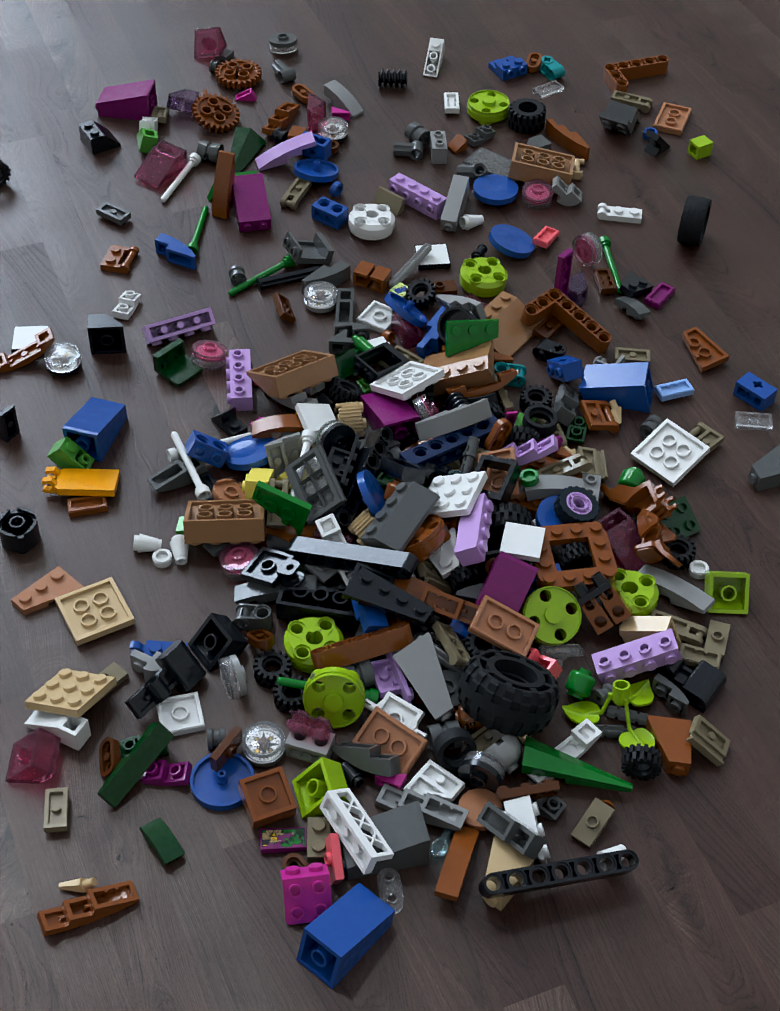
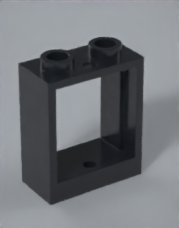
[353,342,410,384]
[475,454,521,505]

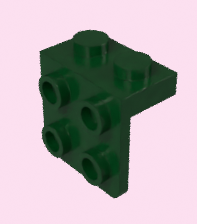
[153,338,203,386]
[660,496,701,538]

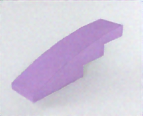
[255,131,316,171]
[502,434,559,466]

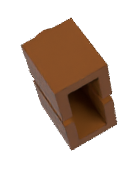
[353,260,392,294]

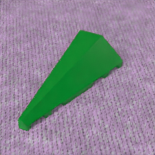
[521,736,633,793]

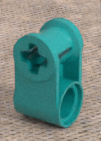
[539,56,565,81]
[494,362,527,388]

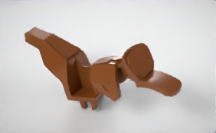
[600,480,682,568]

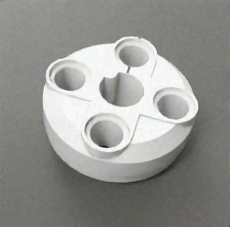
[348,204,395,240]

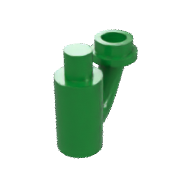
[352,334,374,354]

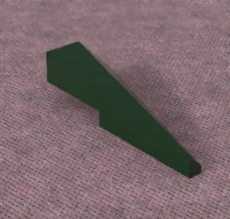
[231,127,266,173]

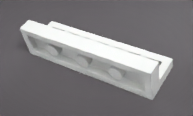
[319,788,394,875]

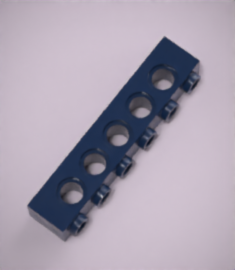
[399,414,499,467]

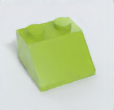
[704,571,750,614]
[292,757,349,819]

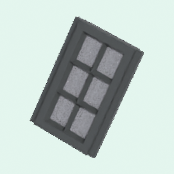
[461,147,511,177]
[284,444,347,526]

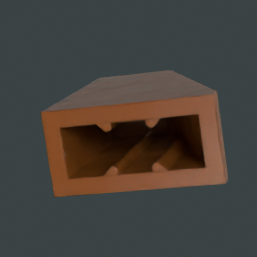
[645,715,691,776]

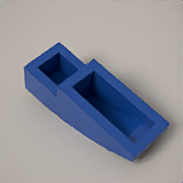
[155,233,197,270]
[351,599,389,634]

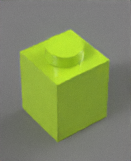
[687,135,713,160]

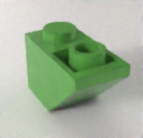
[137,128,158,154]
[47,436,95,469]

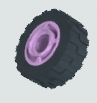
[554,486,600,524]

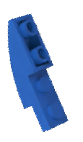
[416,306,446,359]

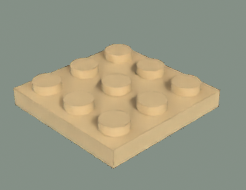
[55,577,135,646]
[25,668,117,718]

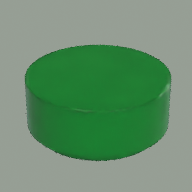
[519,468,539,487]

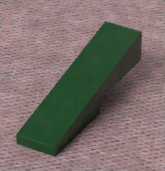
[97,722,174,808]

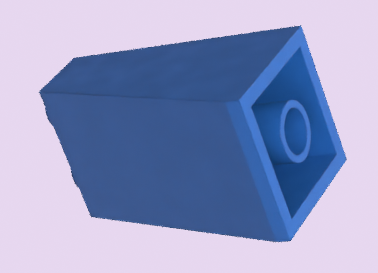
[578,362,654,413]
[62,397,127,462]
[296,883,395,989]

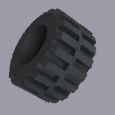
[508,98,546,134]
[487,502,532,549]

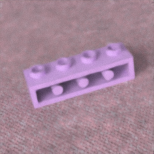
[389,173,447,220]
[142,307,216,346]
[226,349,253,411]
[454,493,494,567]
[591,628,682,685]

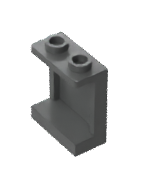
[283,232,335,265]

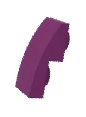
[142,759,192,786]

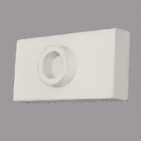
[444,92,460,114]

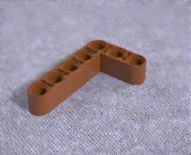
[603,55,669,93]
[521,288,612,354]
[310,614,414,670]

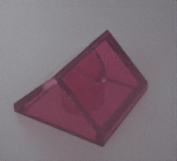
[194,27,227,59]
[307,93,326,133]
[391,310,425,350]

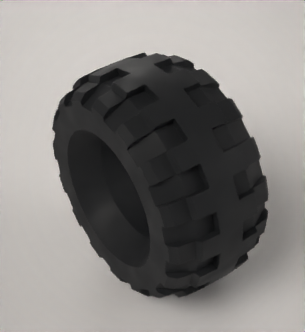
[457,649,560,737]

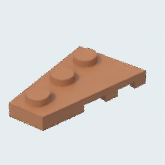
[11,566,84,615]

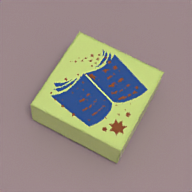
[389,282,408,299]

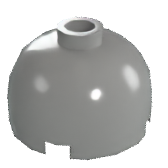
[478,734,522,774]

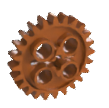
[215,58,262,90]
[191,92,240,133]

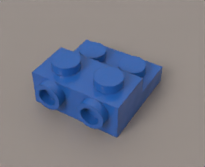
[488,56,528,81]

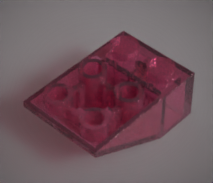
[134,140,188,188]
[597,507,647,571]

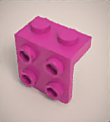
[280,863,332,925]

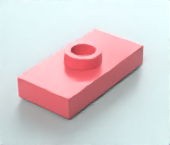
[532,226,560,249]
[324,833,344,885]

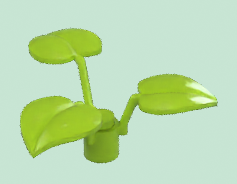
[562,679,655,749]

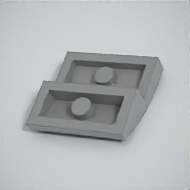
[264,432,303,478]

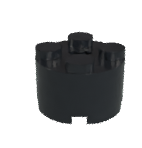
[0,507,40,554]

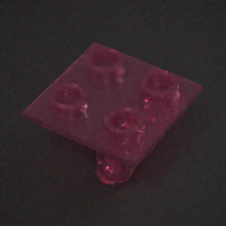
[286,710,336,741]

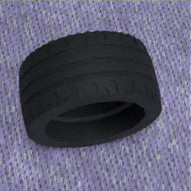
[677,195,712,246]

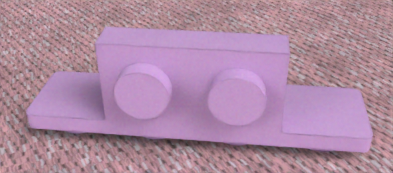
[371,651,414,704]

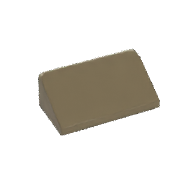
[373,186,405,216]

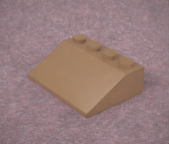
[508,142,575,188]
[484,291,542,357]
[423,340,495,396]
[246,350,339,400]
[183,499,266,546]

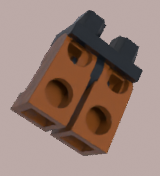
[574,571,632,635]

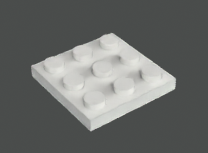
[369,361,445,401]
[630,419,710,487]
[428,471,488,518]

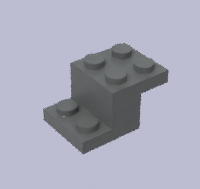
[599,100,641,135]

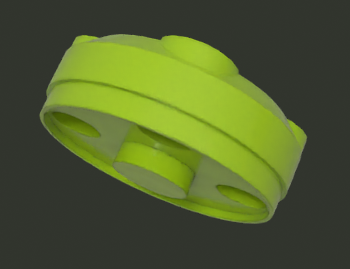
[467,90,510,125]
[459,257,508,298]
[605,568,659,616]
[521,586,582,647]
[283,617,344,673]
[303,667,366,728]

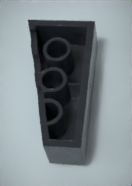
[276,586,359,632]

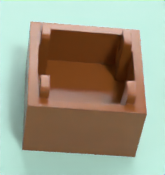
[238,766,297,830]

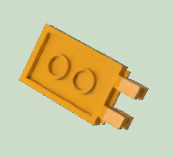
[42,466,120,497]

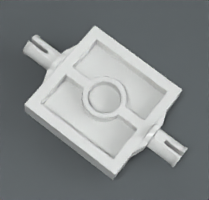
[364,691,428,738]

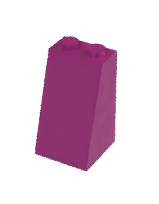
[95,79,158,121]
[232,173,271,232]
[360,392,419,443]
[465,551,538,626]

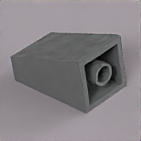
[339,801,430,880]

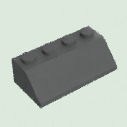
[360,481,440,552]

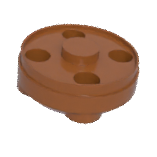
[403,514,451,563]

